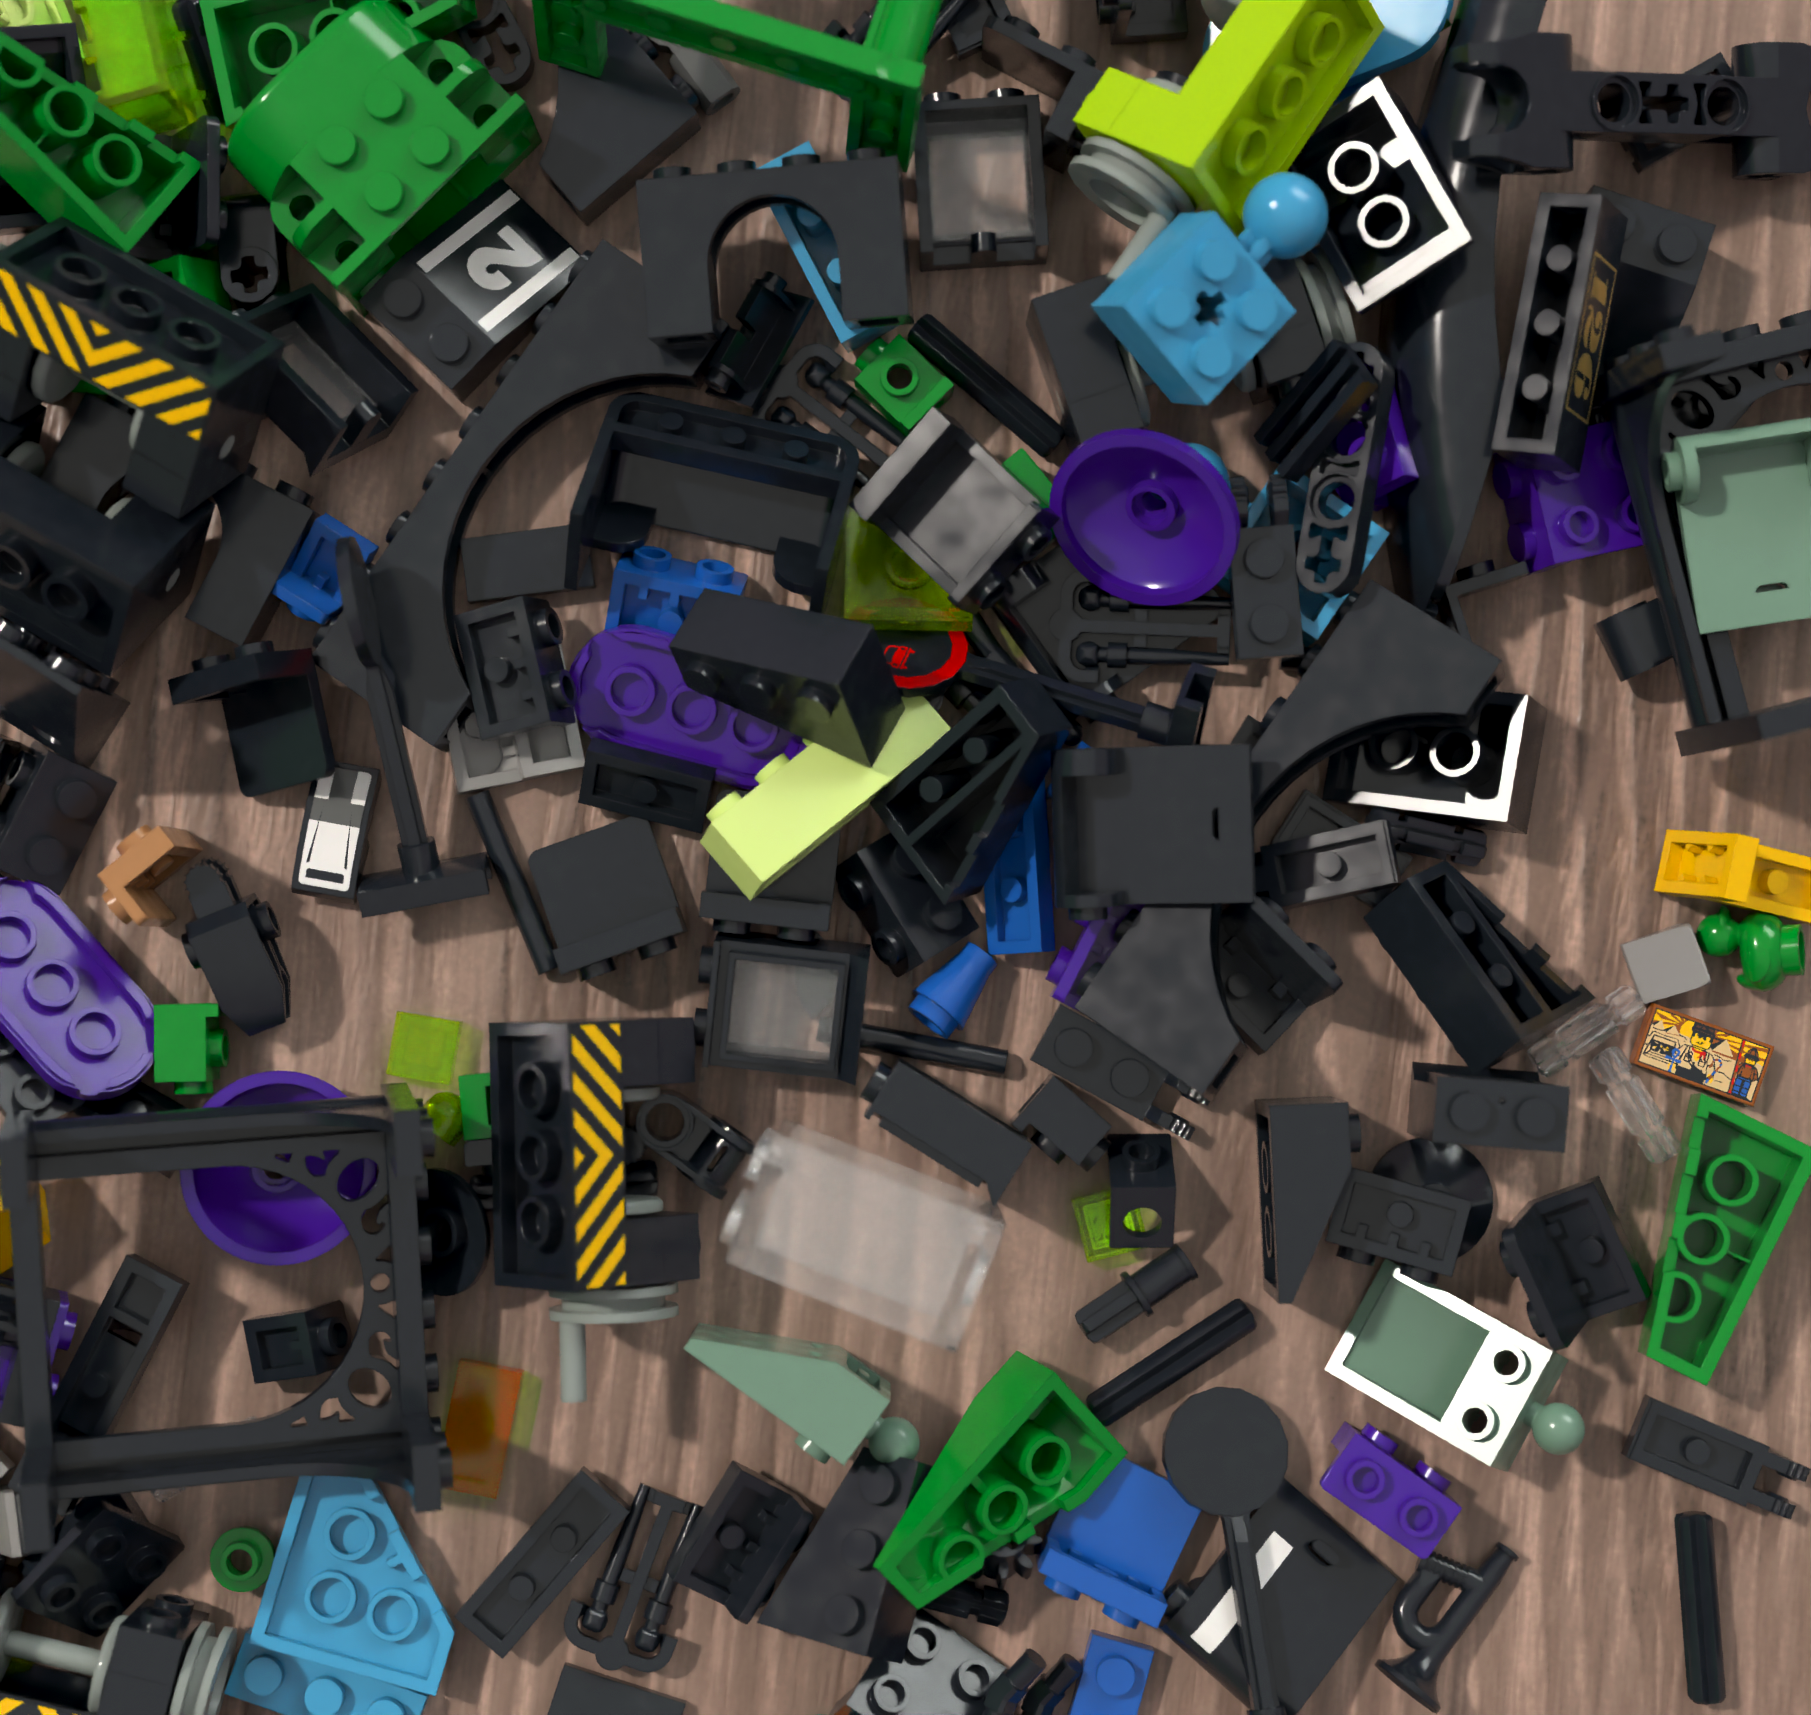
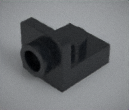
[243,1300,352,1384]

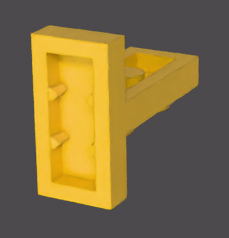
[1654,829,1811,925]

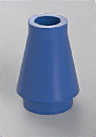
[908,942,997,1039]

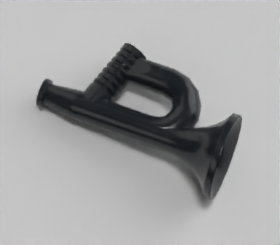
[1375,1542,1519,1714]

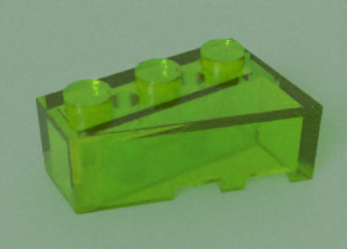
[72,0,203,134]

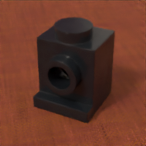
[1009,1073,1112,1172]

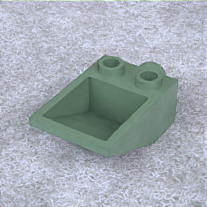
[1325,1258,1585,1472]
[684,1323,920,1465]

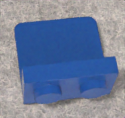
[1035,1458,1201,1629]

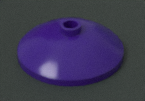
[1049,428,1240,606]
[179,1071,377,1266]

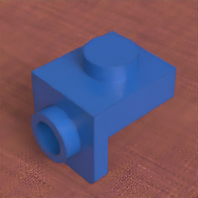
[272,513,379,625]

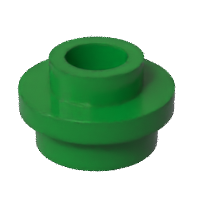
[210,1526,275,1592]

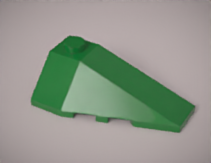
[873,1351,1128,1609]

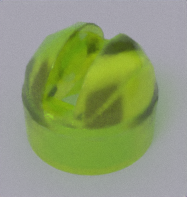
[423,1092,463,1147]

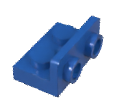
[605,546,748,634]

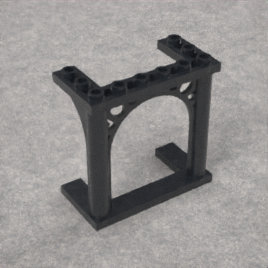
[1592,310,1811,757]
[0,1082,453,1554]

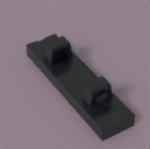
[7,1253,190,1517]

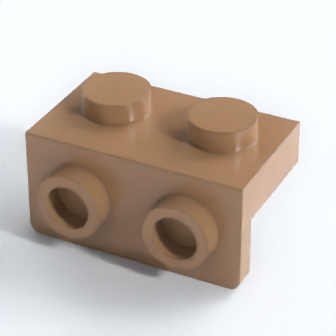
[97,825,203,927]

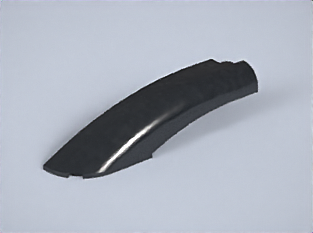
[1378,0,1547,618]

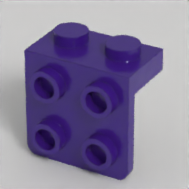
[1492,421,1643,576]

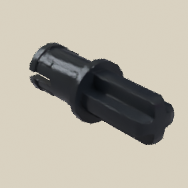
[1074,1243,1198,1344]

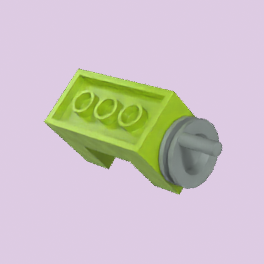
[1068,0,1385,284]

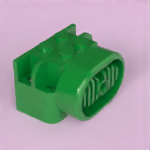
[227,0,543,318]

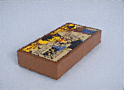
[1628,1003,1774,1107]

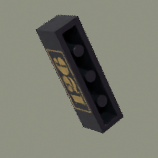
[1491,192,1628,473]

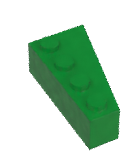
[199,0,478,130]
[0,31,201,253]
[1637,1093,1811,1386]

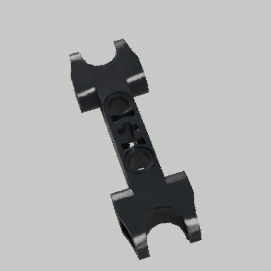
[1450,32,1811,181]

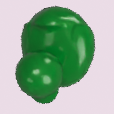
[1696,905,1805,992]

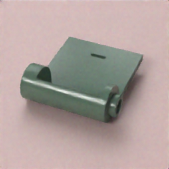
[1661,417,1811,635]

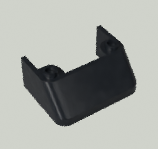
[564,392,859,614]

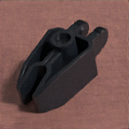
[181,857,291,1036]

